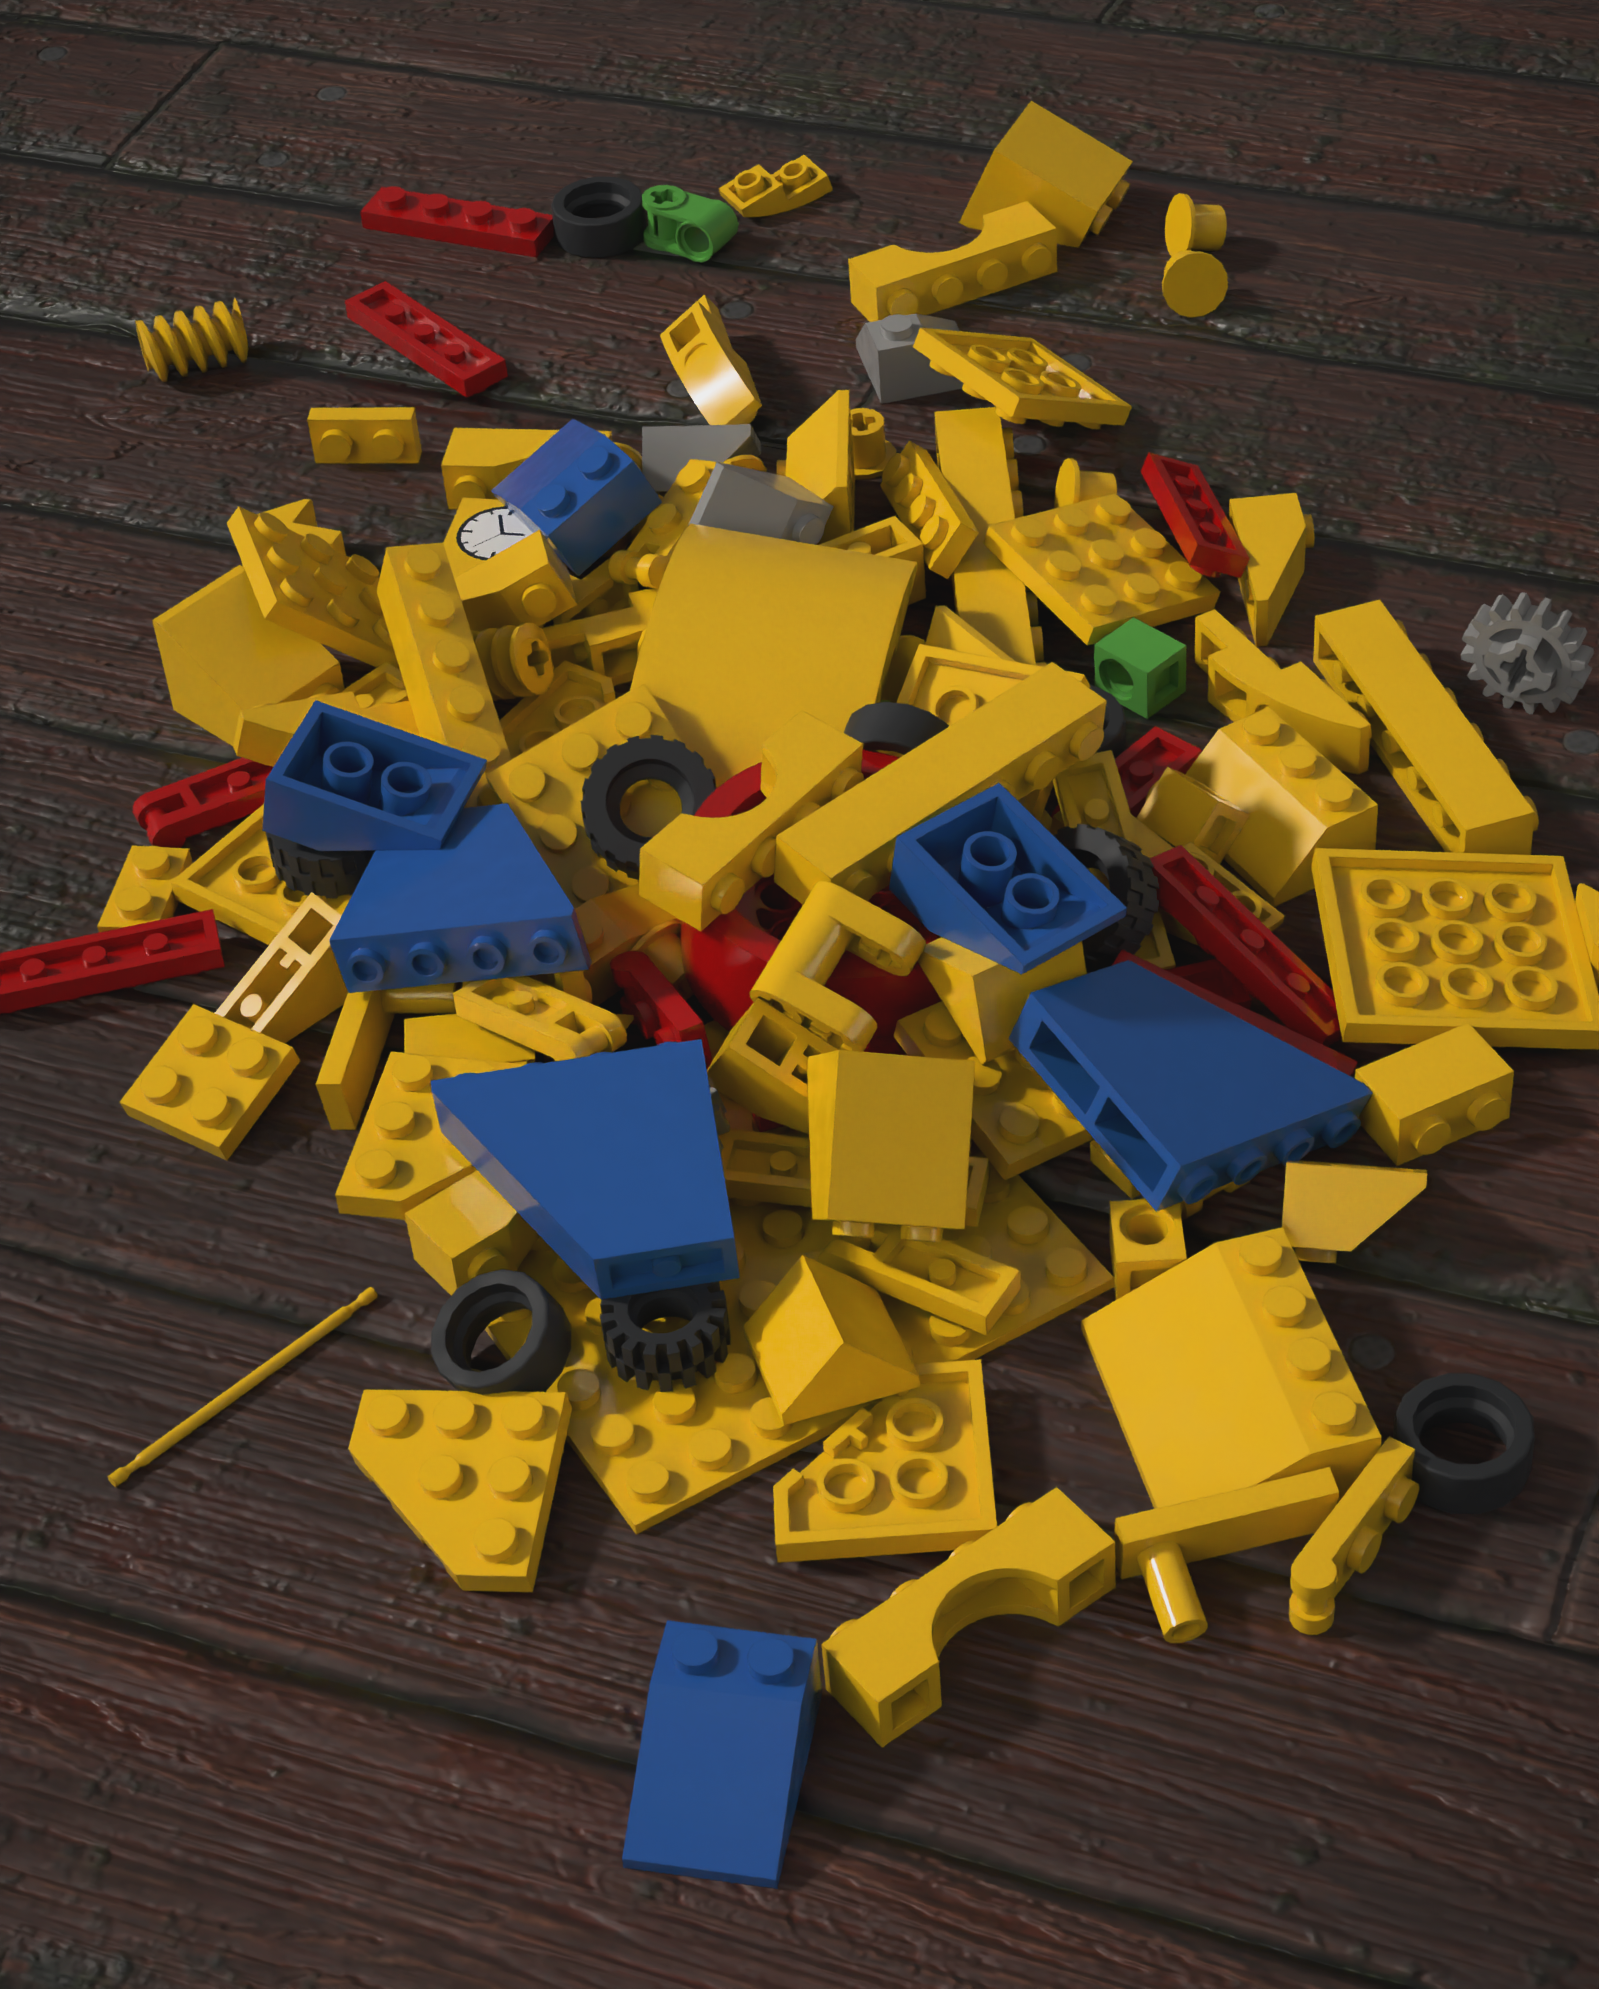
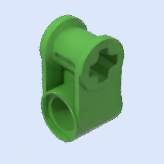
[642,185,739,262]

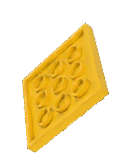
[1311,848,1599,1050]

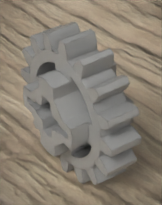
[1461,592,1594,714]

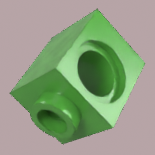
[1094,617,1186,719]

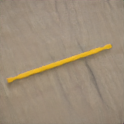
[108,1287,378,1487]

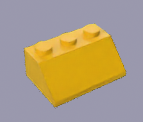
[777,390,855,545]
[1185,707,1378,907]

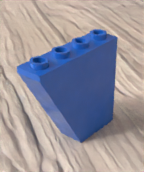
[329,803,592,993]
[1008,960,1373,1212]
[431,1039,740,1300]

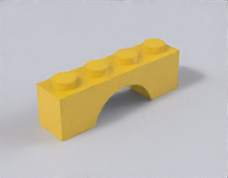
[848,201,1057,322]
[639,710,864,932]
[821,1487,1116,1748]

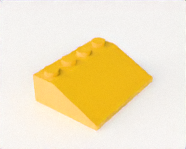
[1081,1227,1381,1509]

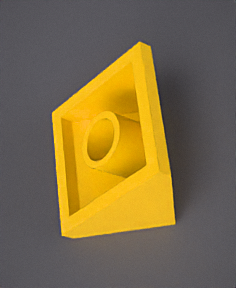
[917,937,1087,1065]
[743,1255,920,1425]

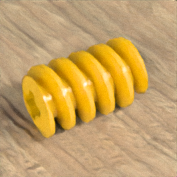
[135,298,248,382]
[471,623,554,701]

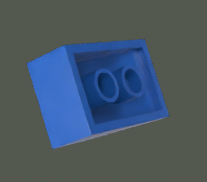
[491,419,662,576]
[262,700,487,851]
[889,783,1127,974]
[622,1620,823,1889]

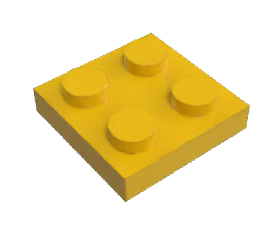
[120,1004,300,1161]

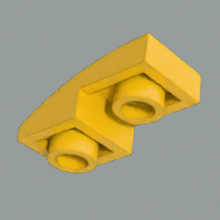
[718,155,833,217]

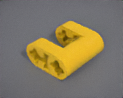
[749,881,926,1052]

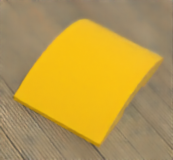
[630,523,917,788]

